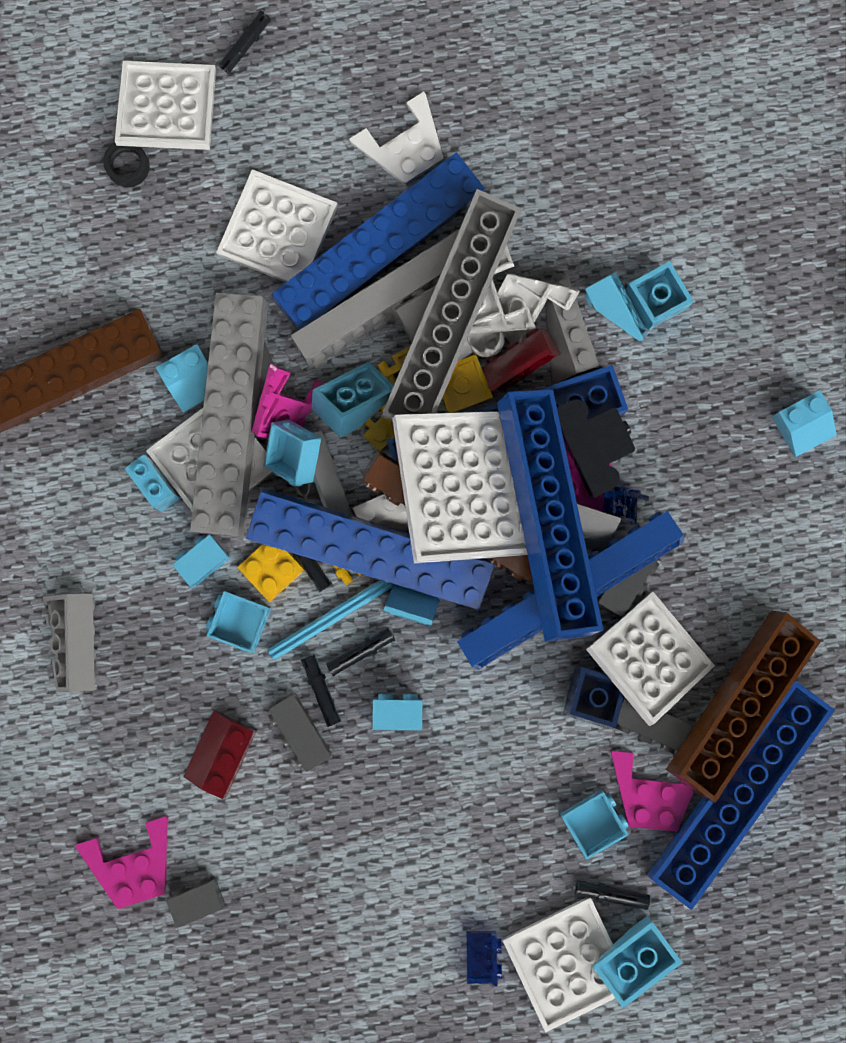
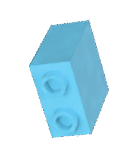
[264,420,321,487]
[124,454,181,512]
[205,591,271,653]
[560,790,629,860]

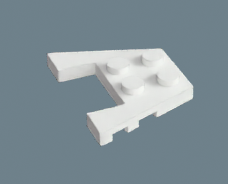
[349,92,444,185]
[469,245,536,334]
[498,274,580,344]

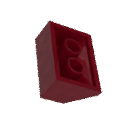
[482,328,561,392]
[183,710,257,799]

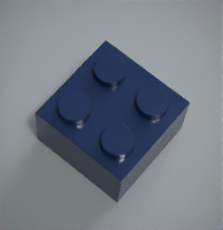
[563,667,624,729]

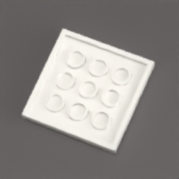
[115,61,216,150]
[216,169,338,282]
[146,408,273,511]
[586,592,715,726]
[502,898,615,1033]

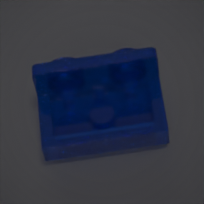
[603,487,649,525]
[466,931,502,987]

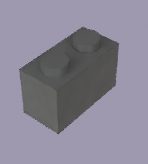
[166,876,226,928]

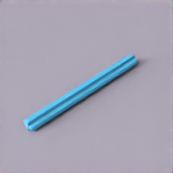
[268,580,393,660]

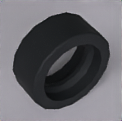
[103,143,150,188]

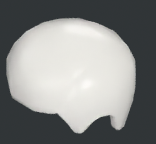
[467,332,505,357]

